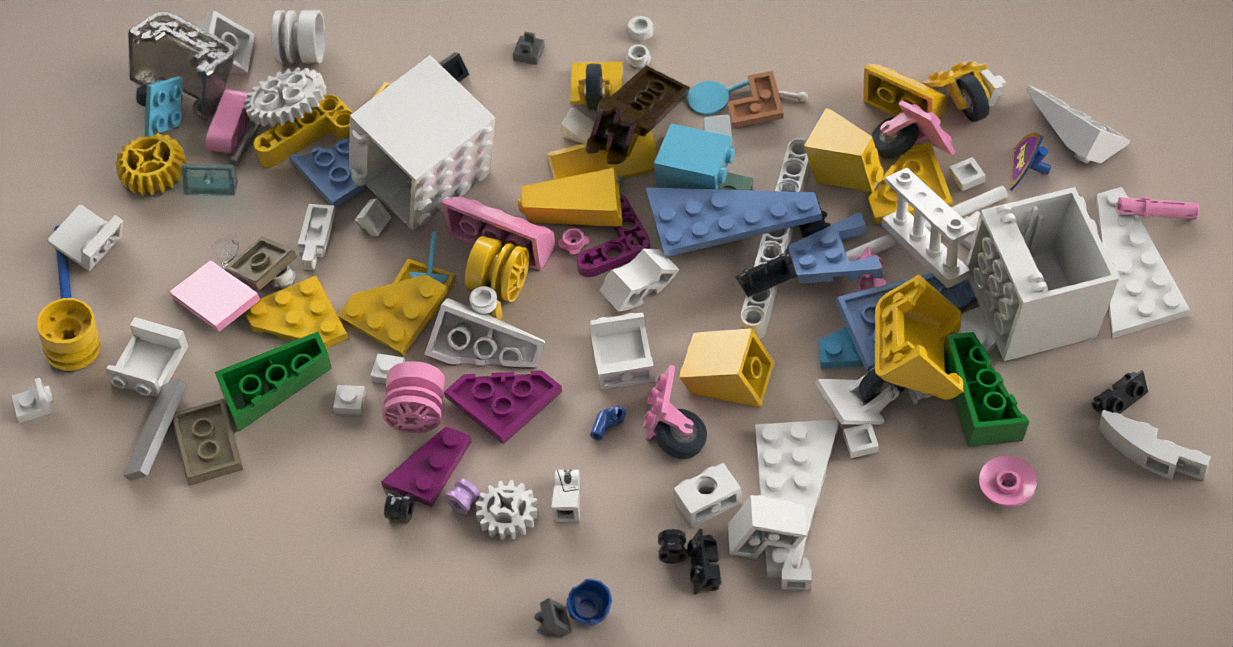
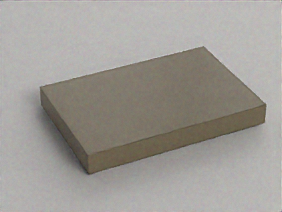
[172,398,243,485]

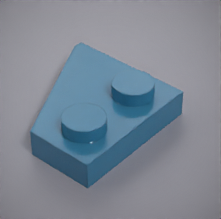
[819,327,864,368]

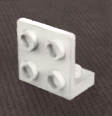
[48,205,123,272]

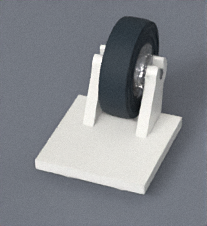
[815,367,905,425]

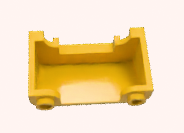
[875,274,963,400]

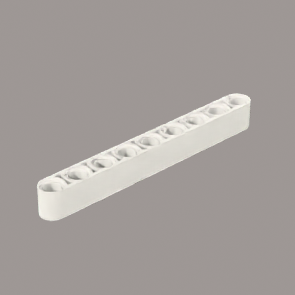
[741,138,811,340]

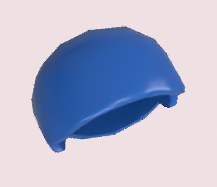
[566,579,612,626]

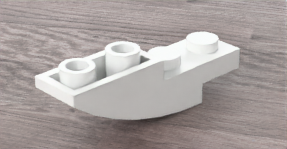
[1099,410,1211,481]

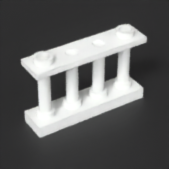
[882,168,975,288]

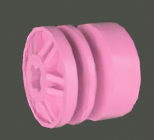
[382,362,445,433]

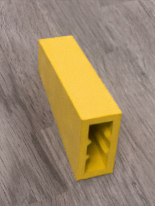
[518,168,623,227]

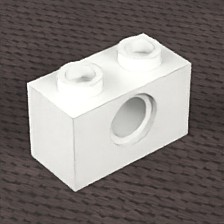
[674,463,741,528]

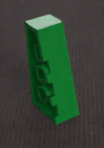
[215,332,332,432]
[944,332,1030,447]

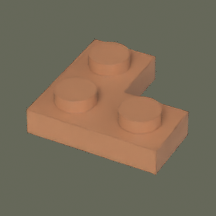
[727,71,784,128]

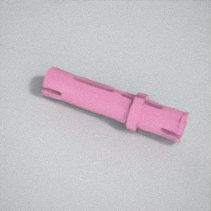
[1116,197,1199,220]

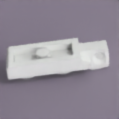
[298,204,336,270]

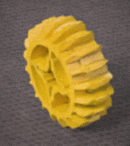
[115,132,186,196]

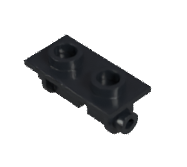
[735,253,797,297]
[1091,370,1148,414]
[687,529,722,594]

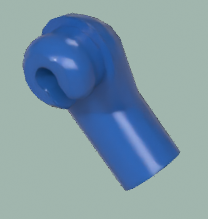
[590,406,626,440]

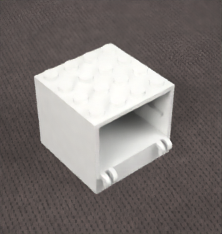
[349,55,496,231]
[965,187,1120,361]

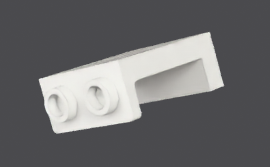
[589,313,655,390]
[106,317,188,397]

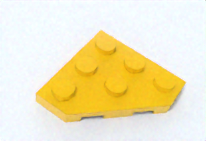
[868,142,953,225]
[337,274,450,356]
[244,275,348,349]

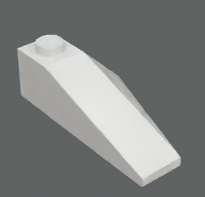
[1026,86,1130,164]
[424,298,546,368]

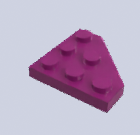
[444,370,562,444]

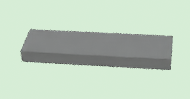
[123,379,187,481]

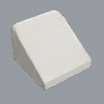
[561,107,594,144]
[703,115,733,146]

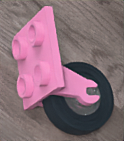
[871,101,956,159]
[643,365,707,459]

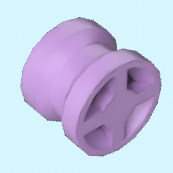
[445,478,480,514]

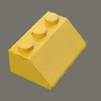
[863,64,947,120]

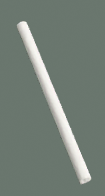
[846,186,1008,262]

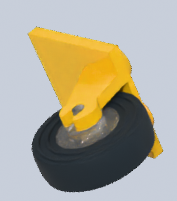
[922,61,990,122]
[570,62,623,110]

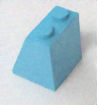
[654,124,735,189]

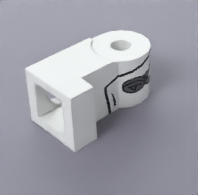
[552,470,580,523]

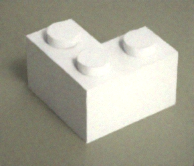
[728,495,807,559]

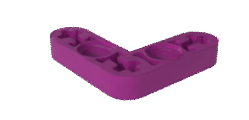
[577,194,651,277]

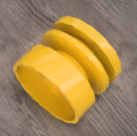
[465,236,529,302]
[36,298,101,371]

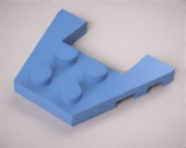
[788,212,884,284]

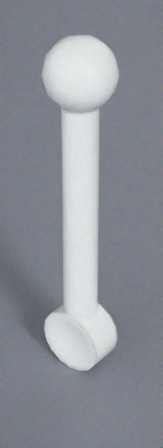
[778,91,808,102]

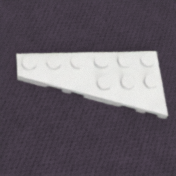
[1096,187,1190,339]
[755,419,840,578]

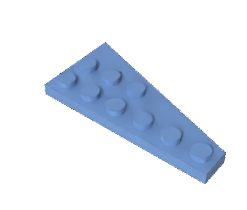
[646,187,822,257]
[835,273,976,372]

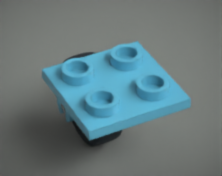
[136,77,183,137]

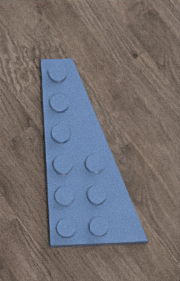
[289,137,368,208]

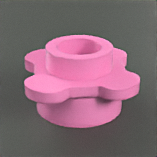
[558,228,590,256]

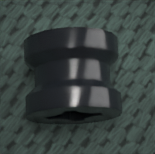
[384,491,415,523]
[657,529,687,564]

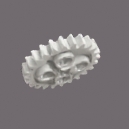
[244,67,327,127]

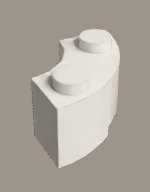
[599,249,679,311]

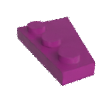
[381,426,472,507]

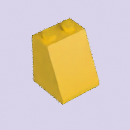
[804,109,883,192]
[679,329,775,407]

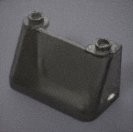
[128,12,235,121]

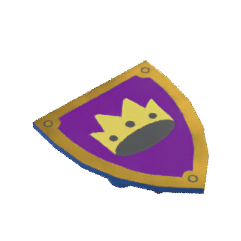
[1010,132,1051,191]

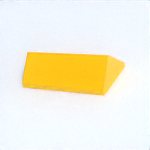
[546,131,657,180]

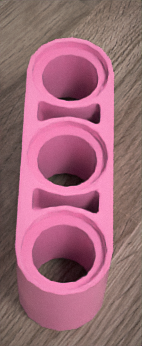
[206,89,250,154]

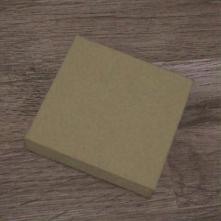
[224,236,297,291]

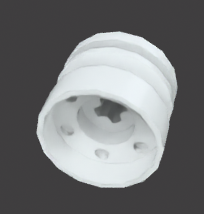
[271,10,325,63]

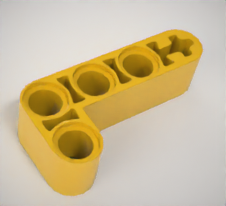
[254,94,353,168]

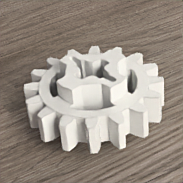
[476,480,538,540]

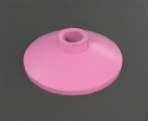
[979,456,1037,507]

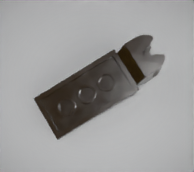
[585,65,690,165]

